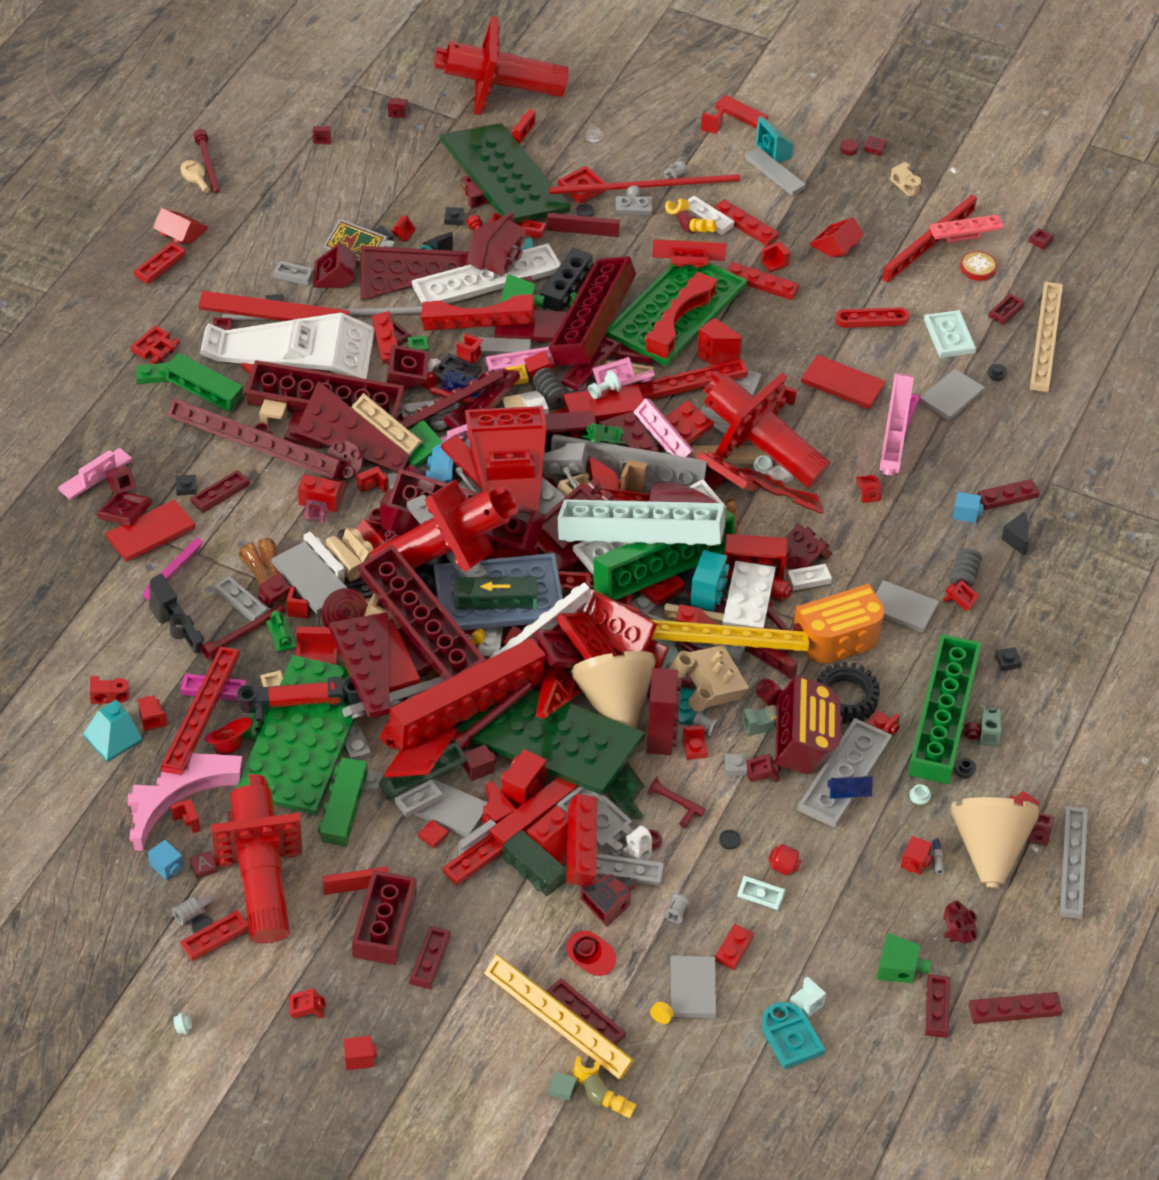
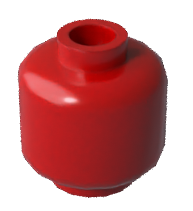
[768,844,802,876]

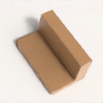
[620,459,647,493]

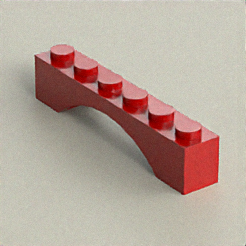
[645,272,717,359]
[421,294,536,331]

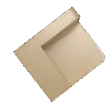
[259,399,288,426]

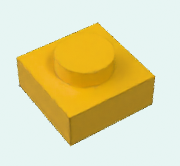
[506,365,529,385]

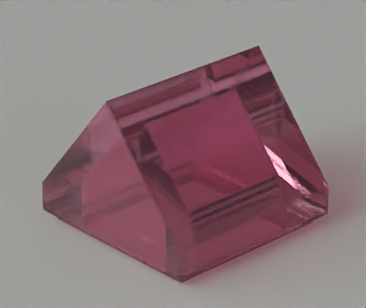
[304,499,328,522]

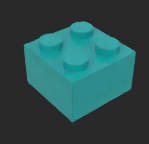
[690,550,729,612]

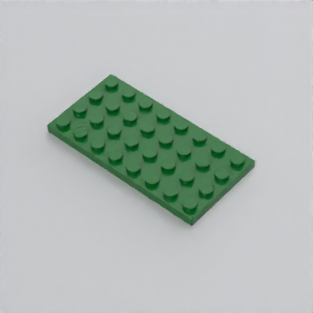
[604,262,747,366]
[236,655,355,815]

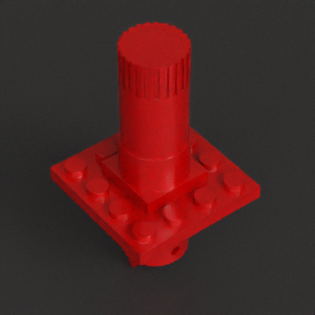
[434,16,569,115]
[703,370,831,489]
[370,480,518,572]
[211,774,302,944]

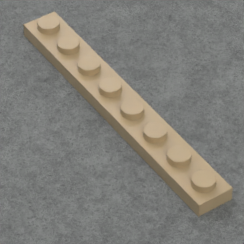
[1029,282,1063,392]

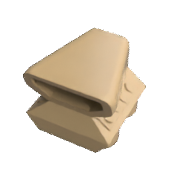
[326,528,373,582]

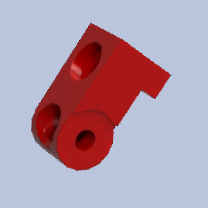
[90,676,130,704]

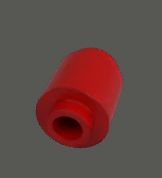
[770,577,792,601]

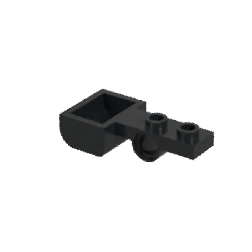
[149,573,204,654]

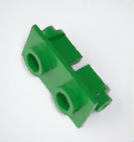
[582,423,625,445]
[266,610,297,652]

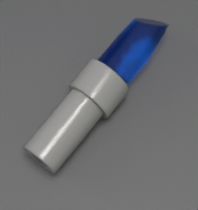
[932,838,944,874]

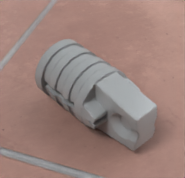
[172,893,214,925]

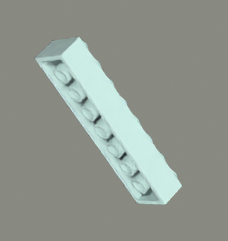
[557,500,725,545]

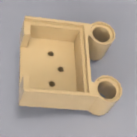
[669,645,749,712]

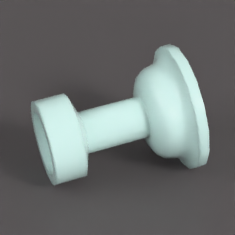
[588,370,621,399]

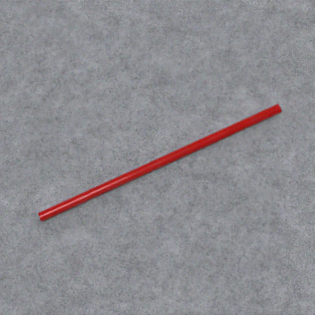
[549,174,741,194]

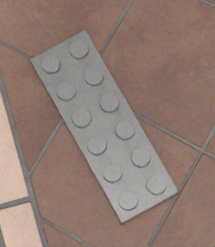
[797,718,892,828]

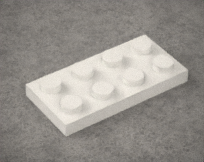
[722,561,775,628]

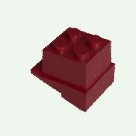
[467,212,526,277]

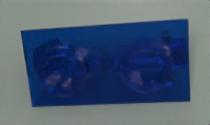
[442,371,480,397]
[827,776,873,799]

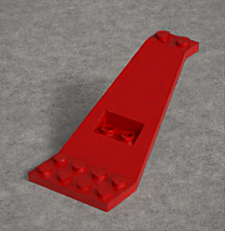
[465,406,547,558]

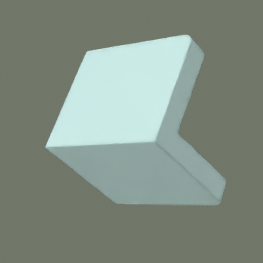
[790,977,826,1018]

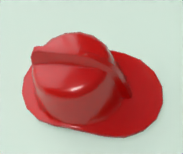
[204,717,252,755]
[566,930,616,976]

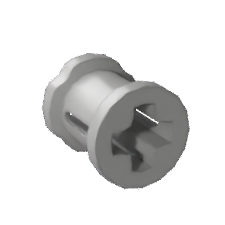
[664,161,688,179]
[692,712,719,737]
[665,894,691,924]

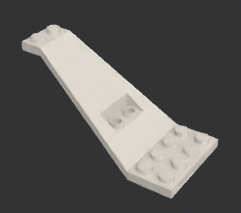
[200,313,374,379]

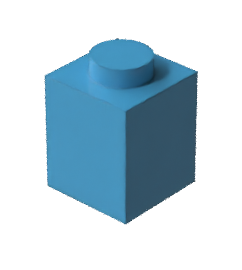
[953,492,983,523]
[148,840,183,880]

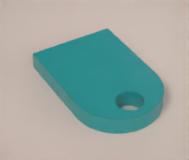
[761,1002,825,1070]

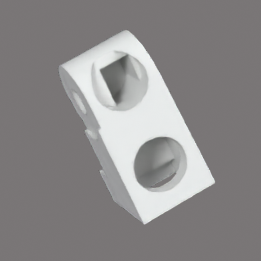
[622,826,652,860]

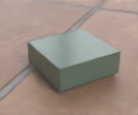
[548,1072,577,1101]

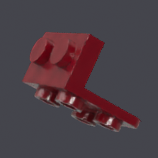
[785,523,832,570]

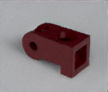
[461,175,487,209]

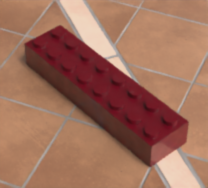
[549,256,636,366]
[245,360,406,422]
[387,469,546,553]
[358,544,486,681]

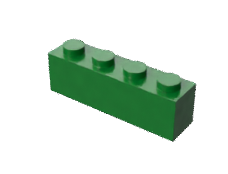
[166,353,243,413]
[318,757,368,847]

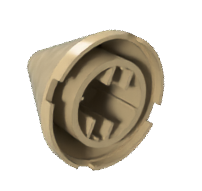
[572,651,655,729]
[951,797,1039,889]

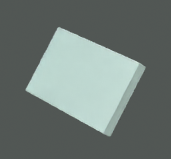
[924,310,976,358]

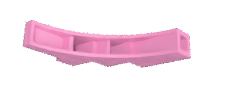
[880,373,914,475]
[128,753,243,851]

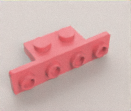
[930,215,1004,243]

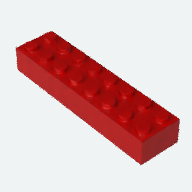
[389,638,546,751]

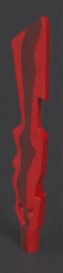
[738,467,824,514]

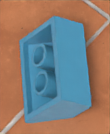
[426,436,456,483]

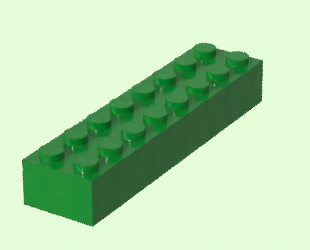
[593,509,735,600]
[908,634,981,785]

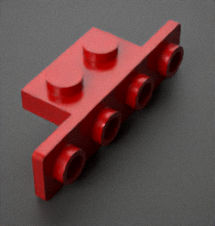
[652,239,726,267]

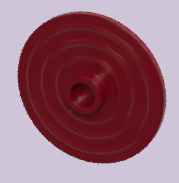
[321,588,368,627]

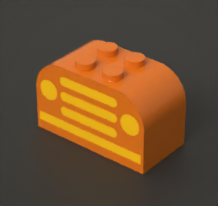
[793,584,884,663]

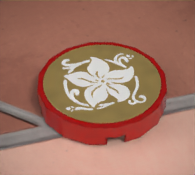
[960,251,997,281]

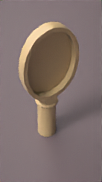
[181,160,210,193]

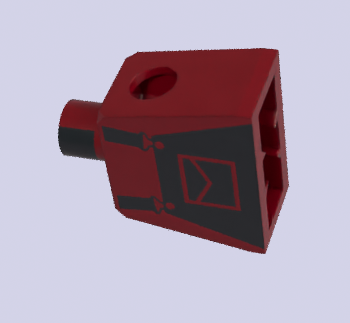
[580,874,635,927]

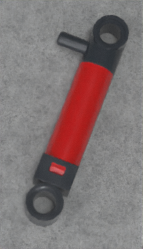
[237,677,361,722]

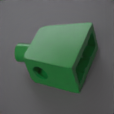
[500,274,545,307]
[877,933,931,983]

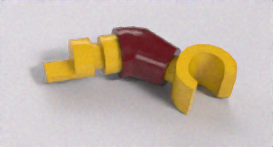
[665,198,716,234]

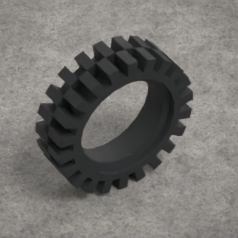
[816,662,880,724]

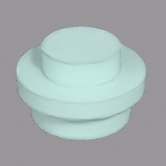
[753,455,773,474]
[909,784,931,805]
[174,1012,192,1035]

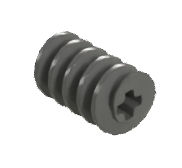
[533,368,569,409]
[949,548,982,587]

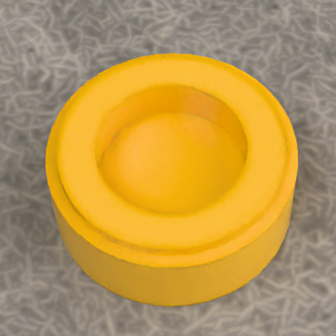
[650,1002,674,1024]

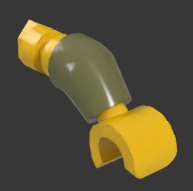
[573,1056,637,1118]

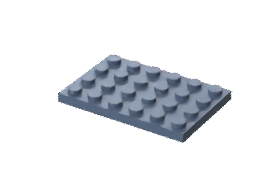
[434,553,563,630]

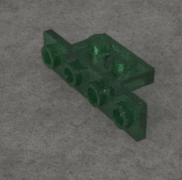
[607,762,645,819]

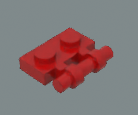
[130,325,180,364]

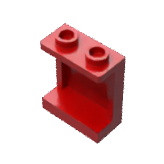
[296,627,338,665]

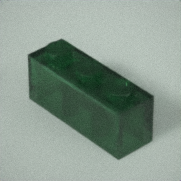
[502,830,567,896]

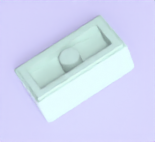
[737,876,786,910]

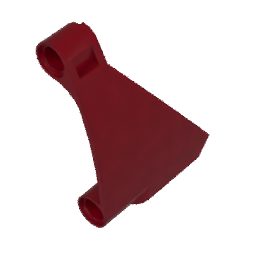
[649,482,718,503]

